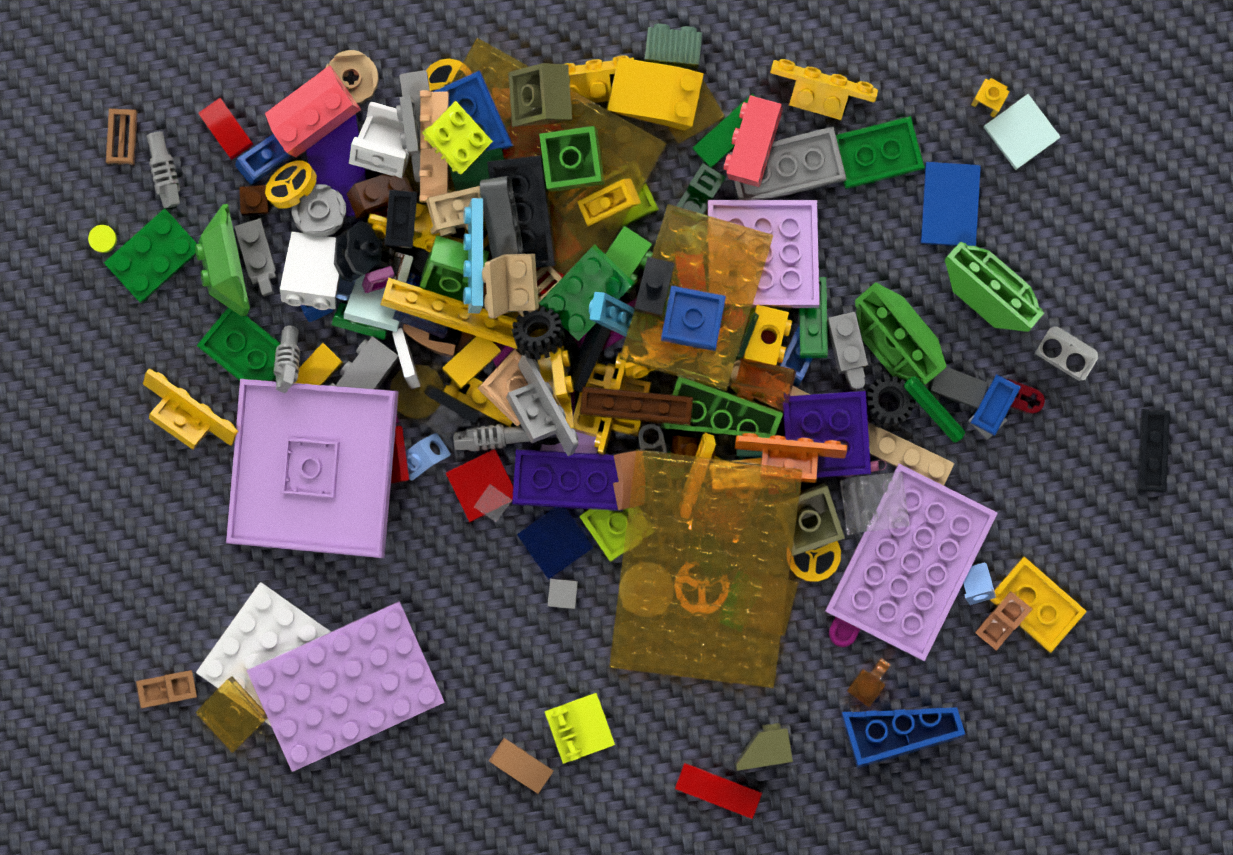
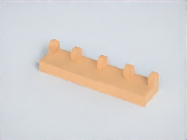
[419,90,449,203]

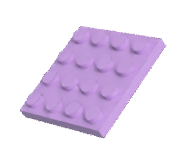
[707,200,819,308]

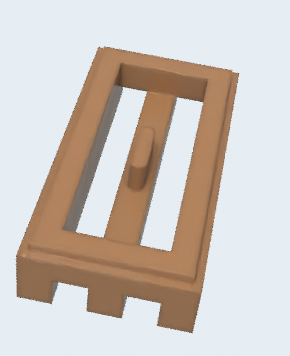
[106,109,138,165]

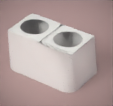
[1035,327,1098,381]

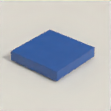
[661,286,726,351]

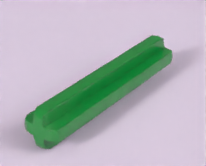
[904,376,965,443]

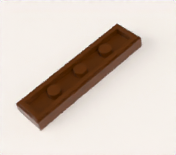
[580,387,693,426]

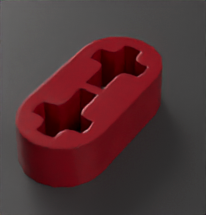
[1007,379,1045,414]

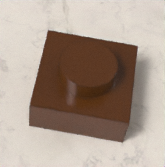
[239,185,269,216]

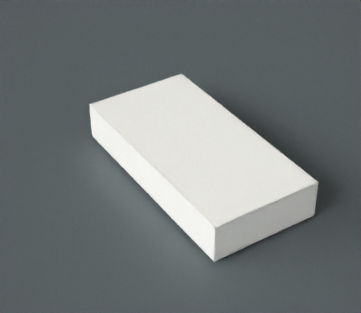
[392,328,420,389]

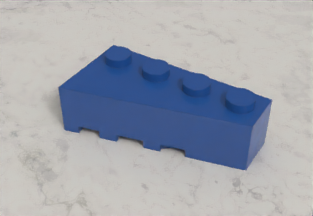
[841,707,965,769]

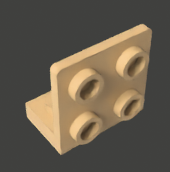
[482,254,539,318]

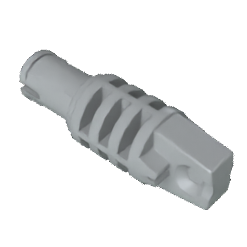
[146,131,180,208]
[274,326,300,393]
[453,424,530,451]

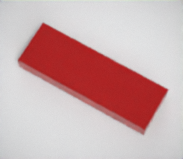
[675,763,762,819]

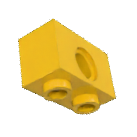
[743,305,792,369]

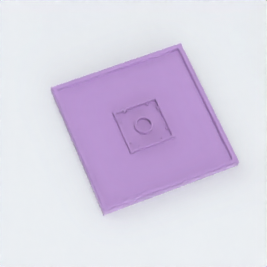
[226,379,399,558]

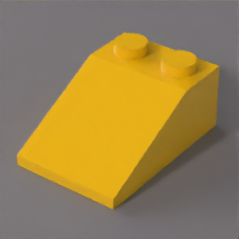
[607,57,704,131]

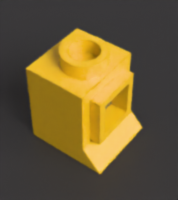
[971,78,1010,118]

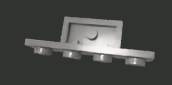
[396,70,430,182]
[506,354,579,456]

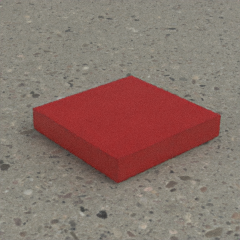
[446,449,513,522]

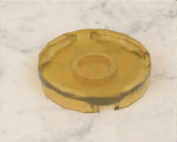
[390,365,444,419]

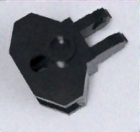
[334,221,395,282]

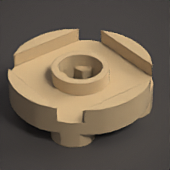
[326,50,379,105]

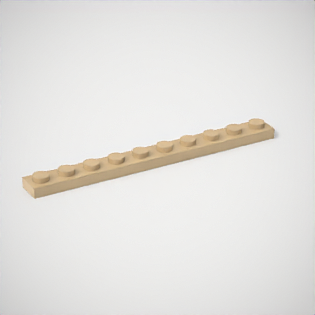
[695,350,954,486]

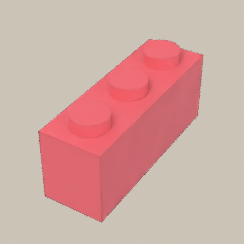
[724,96,783,188]

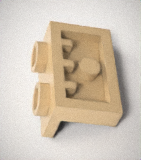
[426,186,485,237]

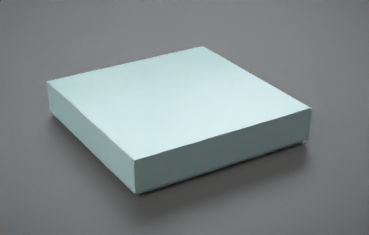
[984,94,1060,170]
[344,274,404,332]

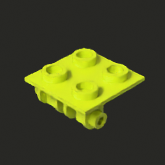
[422,101,493,175]
[544,693,615,764]

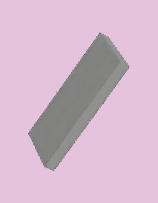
[727,127,846,200]

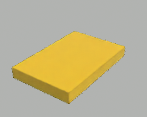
[990,557,1087,653]

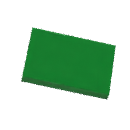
[836,116,925,190]
[197,308,281,381]

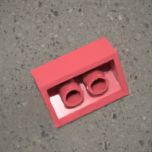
[265,65,361,157]

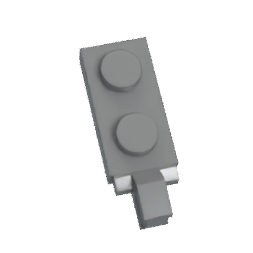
[234,218,277,296]

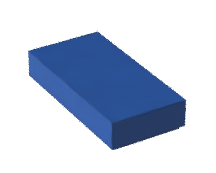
[970,374,1021,436]

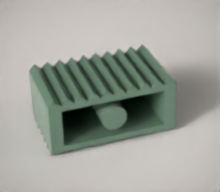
[645,24,702,69]

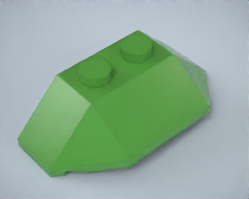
[195,204,250,316]
[945,242,1044,332]
[855,282,946,385]

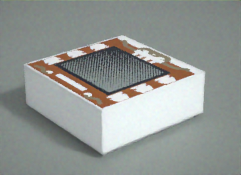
[388,252,413,283]

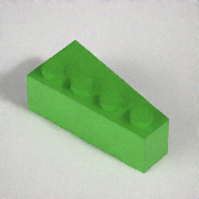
[660,376,783,438]

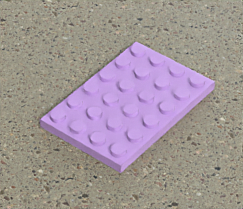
[825,464,997,661]
[247,601,445,772]

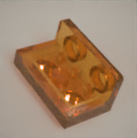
[731,359,796,405]

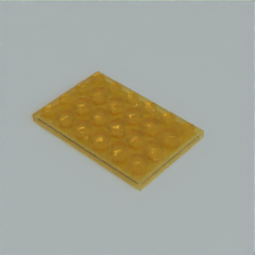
[620,204,773,391]

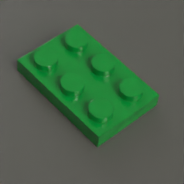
[104,208,197,304]
[539,244,634,341]

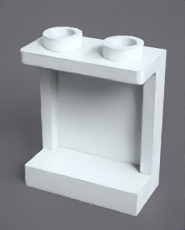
[349,102,411,178]
[280,232,345,310]

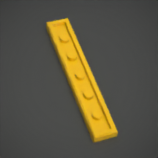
[380,278,546,349]

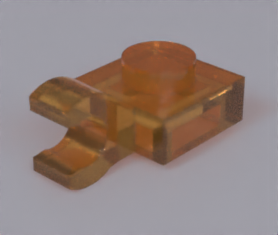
[847,658,890,708]

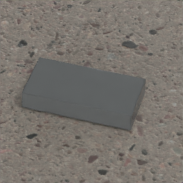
[928,367,988,409]

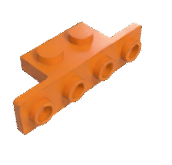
[735,433,847,483]

